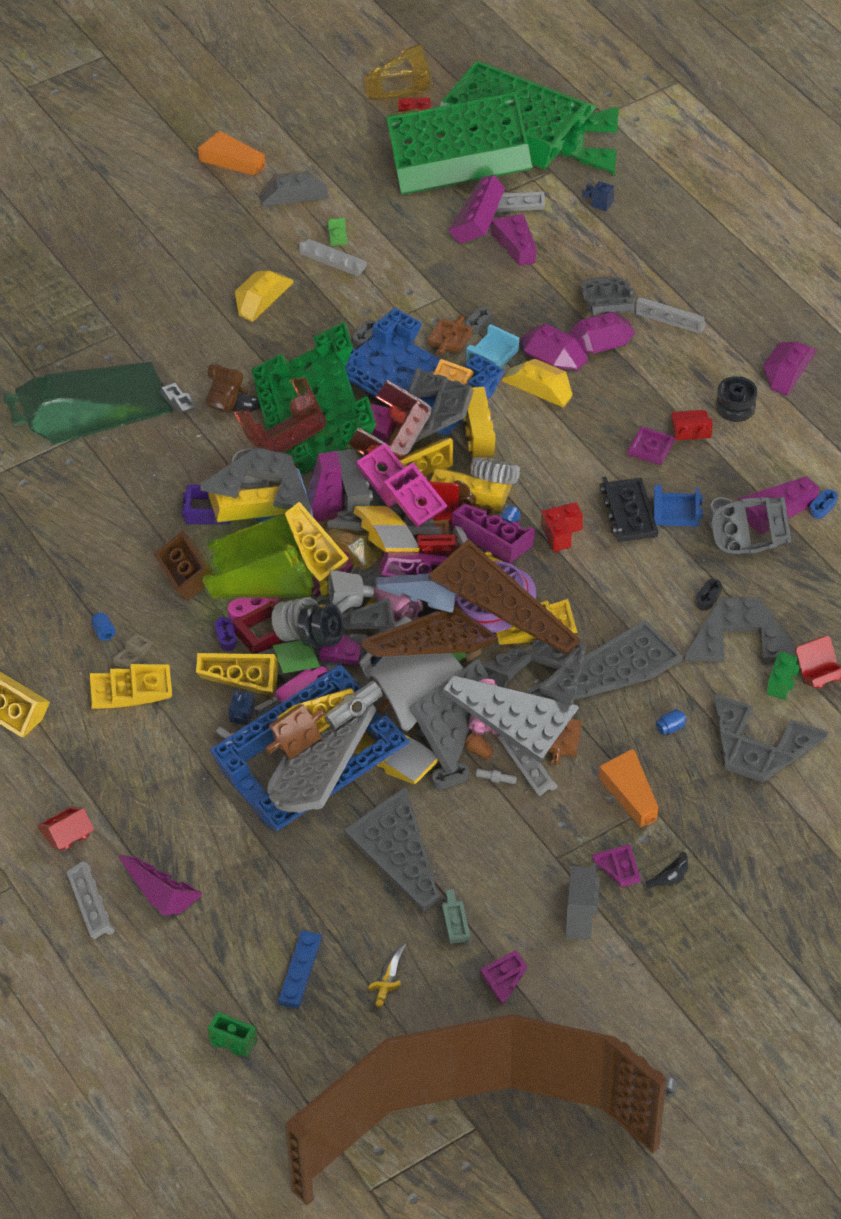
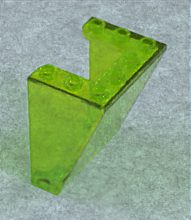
[203,513,314,598]

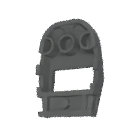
[582,277,635,317]
[712,497,792,554]

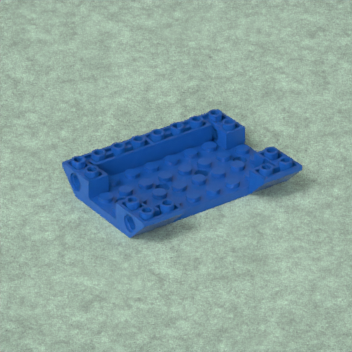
[345,308,504,435]

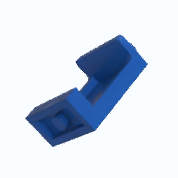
[654,485,703,527]

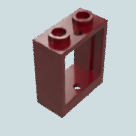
[233,601,285,654]

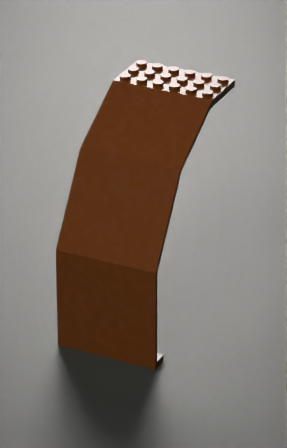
[285,1014,666,1205]

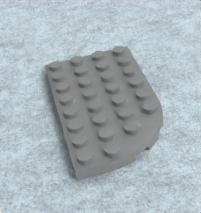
[267,704,376,813]

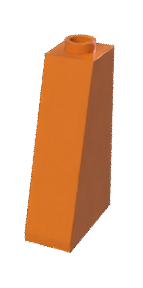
[198,131,266,176]
[599,749,658,828]

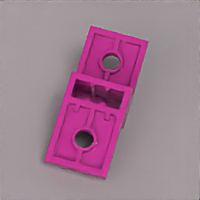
[355,443,447,528]

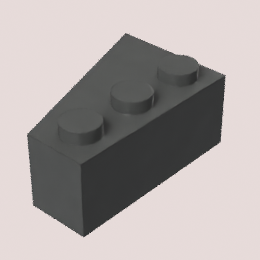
[566,866,600,939]

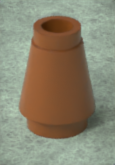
[464,732,494,760]

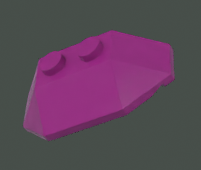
[567,312,635,354]
[521,323,588,371]
[763,341,817,396]

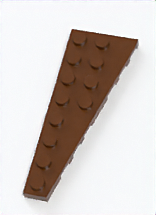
[428,539,581,655]

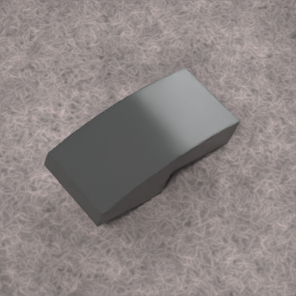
[159,383,197,413]

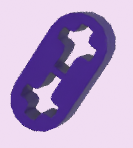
[215,617,237,651]

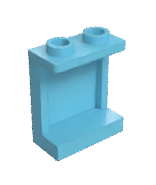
[466,324,519,368]

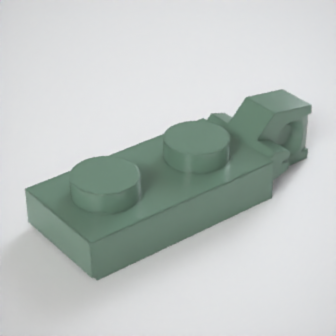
[442,889,470,944]

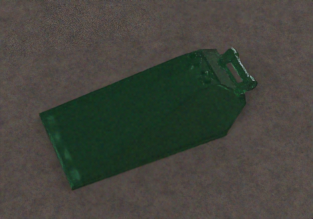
[3,362,173,445]

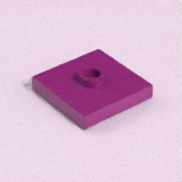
[627,426,675,465]

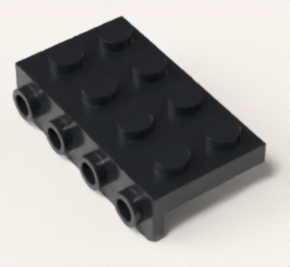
[599,476,658,542]

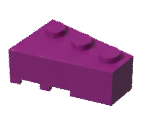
[491,214,536,266]

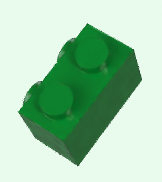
[767,651,800,700]
[207,1012,258,1058]

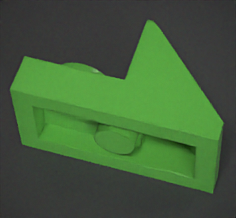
[328,218,347,246]

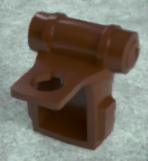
[205,364,248,413]

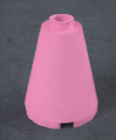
[373,585,423,621]

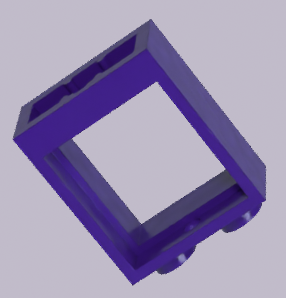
[182,485,231,525]

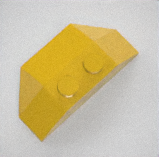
[235,271,294,322]
[502,359,572,408]

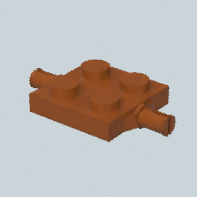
[428,315,473,356]
[265,703,325,760]
[548,719,582,765]

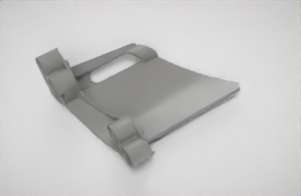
[360,616,463,731]

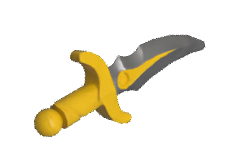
[368,943,406,1008]

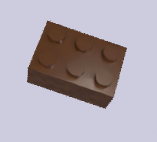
[154,530,218,601]

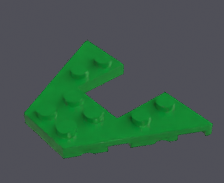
[558,106,619,176]

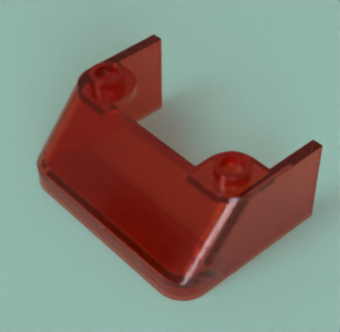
[234,377,326,453]
[348,380,431,459]

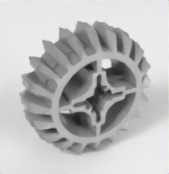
[470,457,520,484]

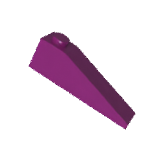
[120,855,202,916]

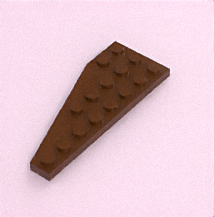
[361,605,498,657]

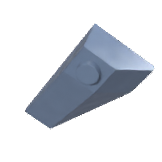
[375,574,455,612]

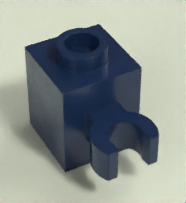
[582,181,614,211]
[228,689,255,725]

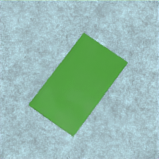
[273,641,320,673]

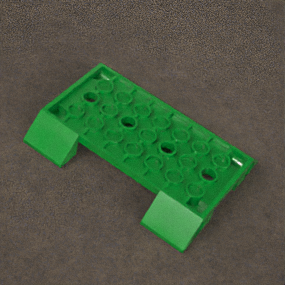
[439,61,596,170]
[386,90,532,195]
[251,322,376,475]

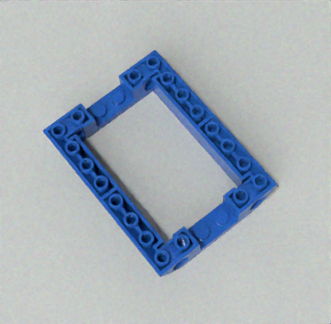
[210,664,410,831]

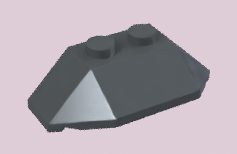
[260,171,329,206]

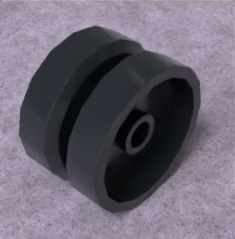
[716,376,757,422]
[297,604,344,647]

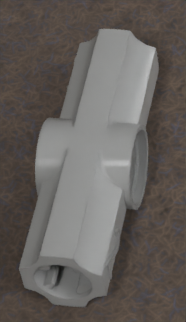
[325,681,382,730]

